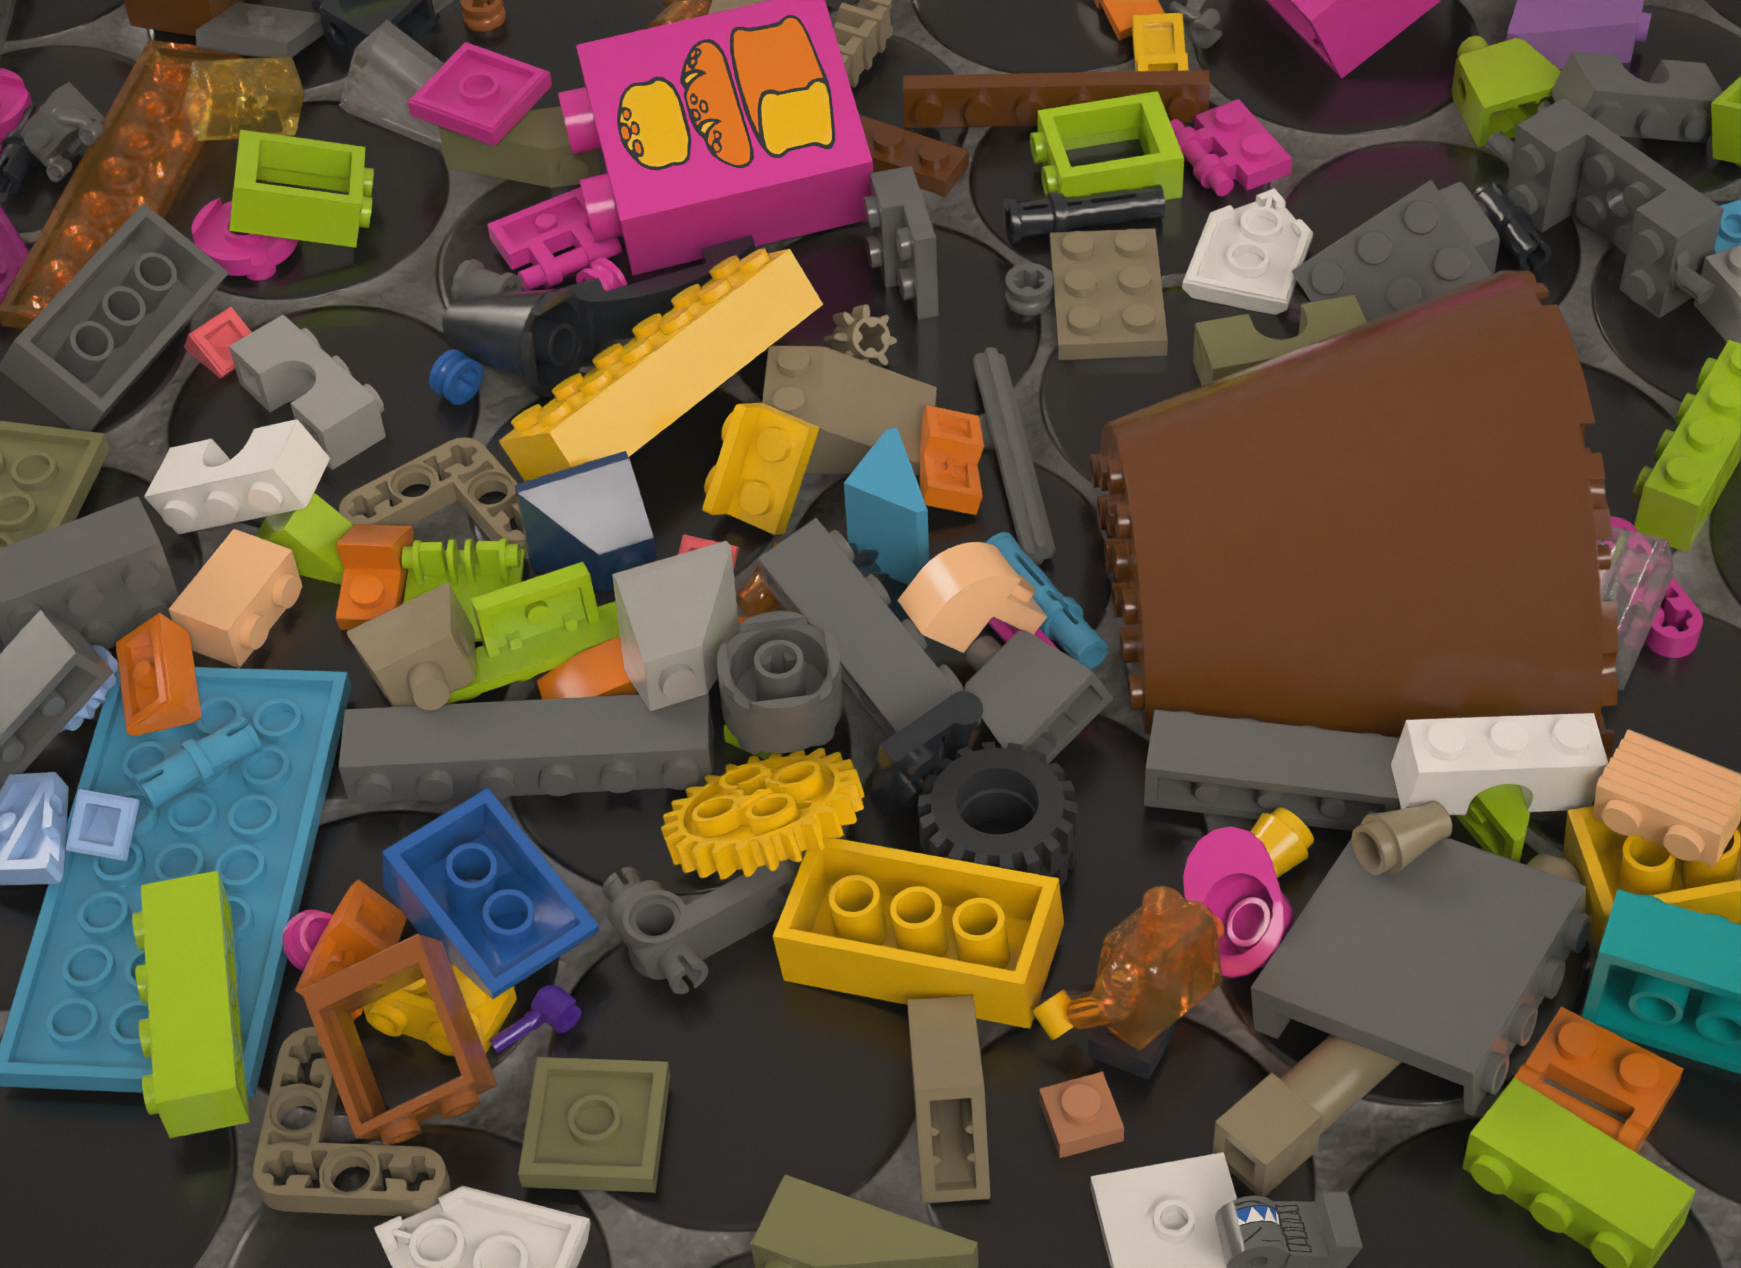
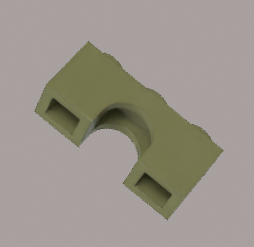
[1193,295,1367,386]

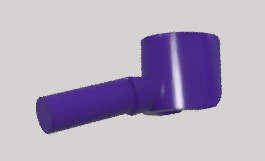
[489,985,582,1053]

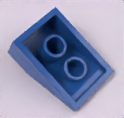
[382,788,599,999]

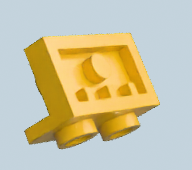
[702,403,820,535]
[363,964,517,1056]

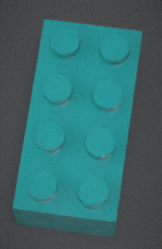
[1582,889,1741,1074]

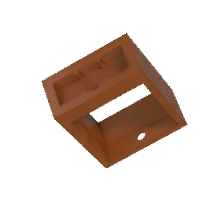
[301,934,498,1146]

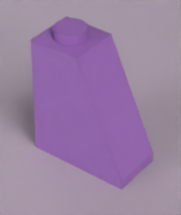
[1506,0,1652,69]

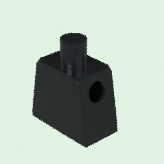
[312,0,437,76]

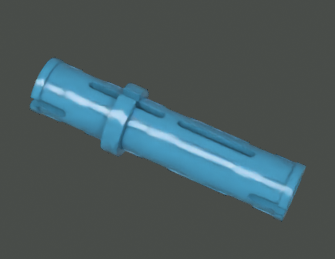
[986,532,1109,670]

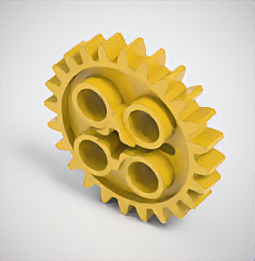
[661,748,865,879]

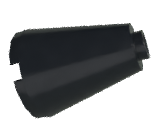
[442,289,596,399]

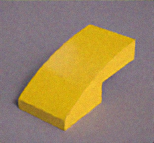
[1132,13,1189,71]

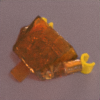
[1032,886,1225,1051]

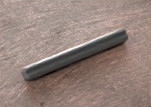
[973,347,1055,565]

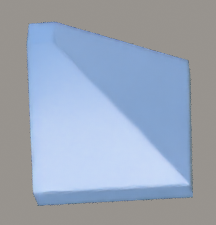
[65,789,140,861]

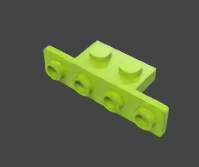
[446,562,620,704]

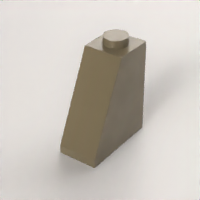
[907,995,990,1204]

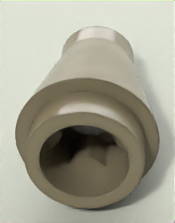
[1352,801,1452,876]

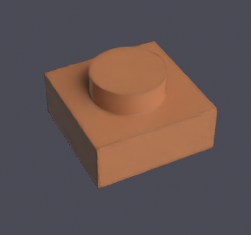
[1039,1072,1124,1158]

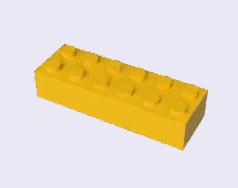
[499,248,823,482]

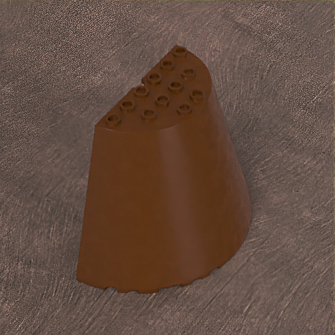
[1090,270,1618,763]

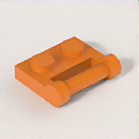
[1514,1007,1683,1153]

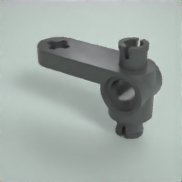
[602,859,800,994]

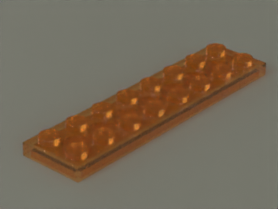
[0,40,245,329]

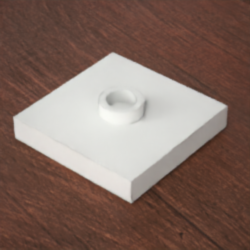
[1090,1152,1237,1268]

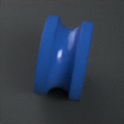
[429,349,484,405]

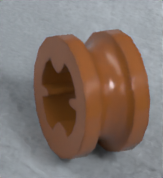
[459,0,506,31]

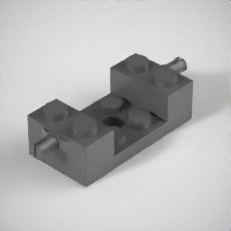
[1486,98,1724,318]

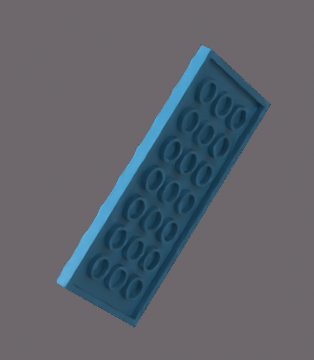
[0,666,351,1098]

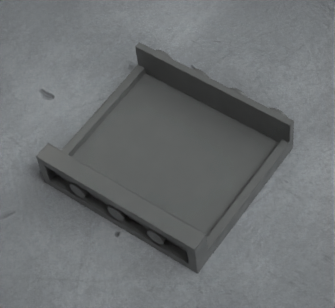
[1251,811,1592,1116]

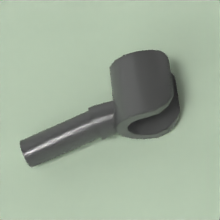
[1169,1,1222,48]

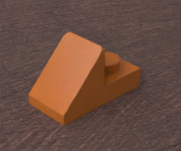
[335,524,414,630]

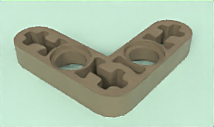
[339,438,529,559]
[253,1027,451,1217]

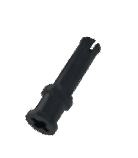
[1003,184,1166,245]

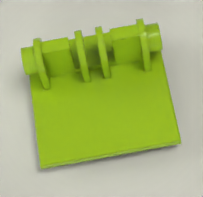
[402,538,525,642]

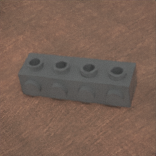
[758,518,964,739]
[1144,710,1400,831]

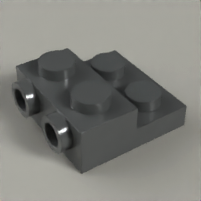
[863,166,939,320]

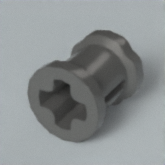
[451,259,522,301]

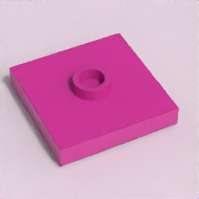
[408,42,552,146]

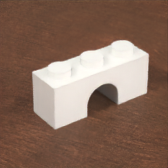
[144,419,330,535]
[1391,713,1608,815]

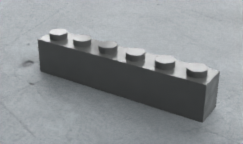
[339,692,714,805]

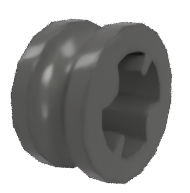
[1005,263,1053,316]

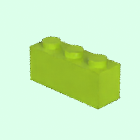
[1462,1077,1696,1268]

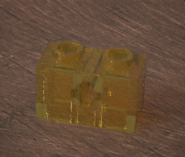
[185,57,305,141]

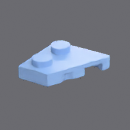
[0,772,69,885]

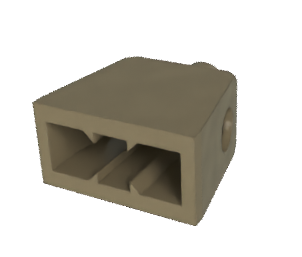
[347,582,476,711]

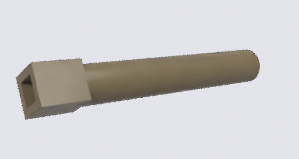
[1213,854,1581,1197]

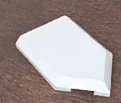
[1182,188,1313,315]
[374,1186,591,1268]

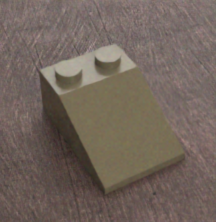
[762,346,937,475]

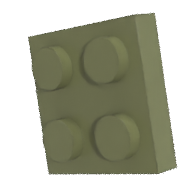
[518,1057,670,1193]

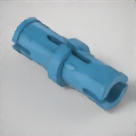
[133,715,262,810]

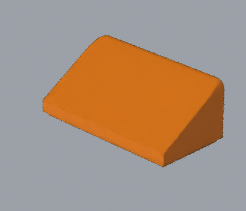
[116,613,202,736]

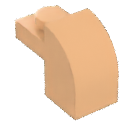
[898,542,1047,653]

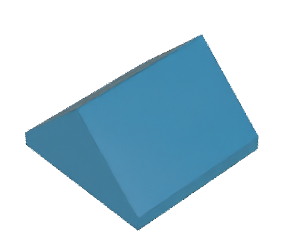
[844,427,930,585]

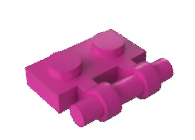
[1170,99,1292,196]
[487,187,622,291]

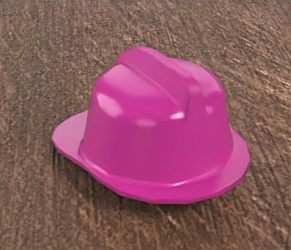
[1183,826,1295,978]

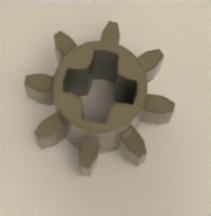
[824,305,897,367]

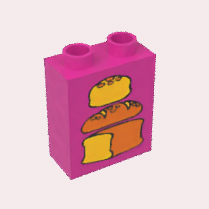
[558,0,873,276]

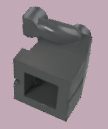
[20,82,106,183]

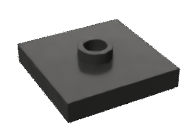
[196,2,325,61]

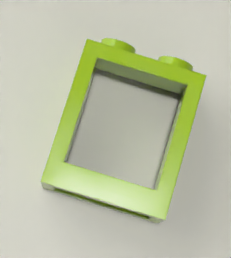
[1030,91,1184,200]
[229,130,374,248]

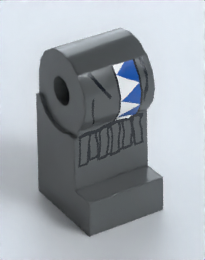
[1215,1192,1363,1268]

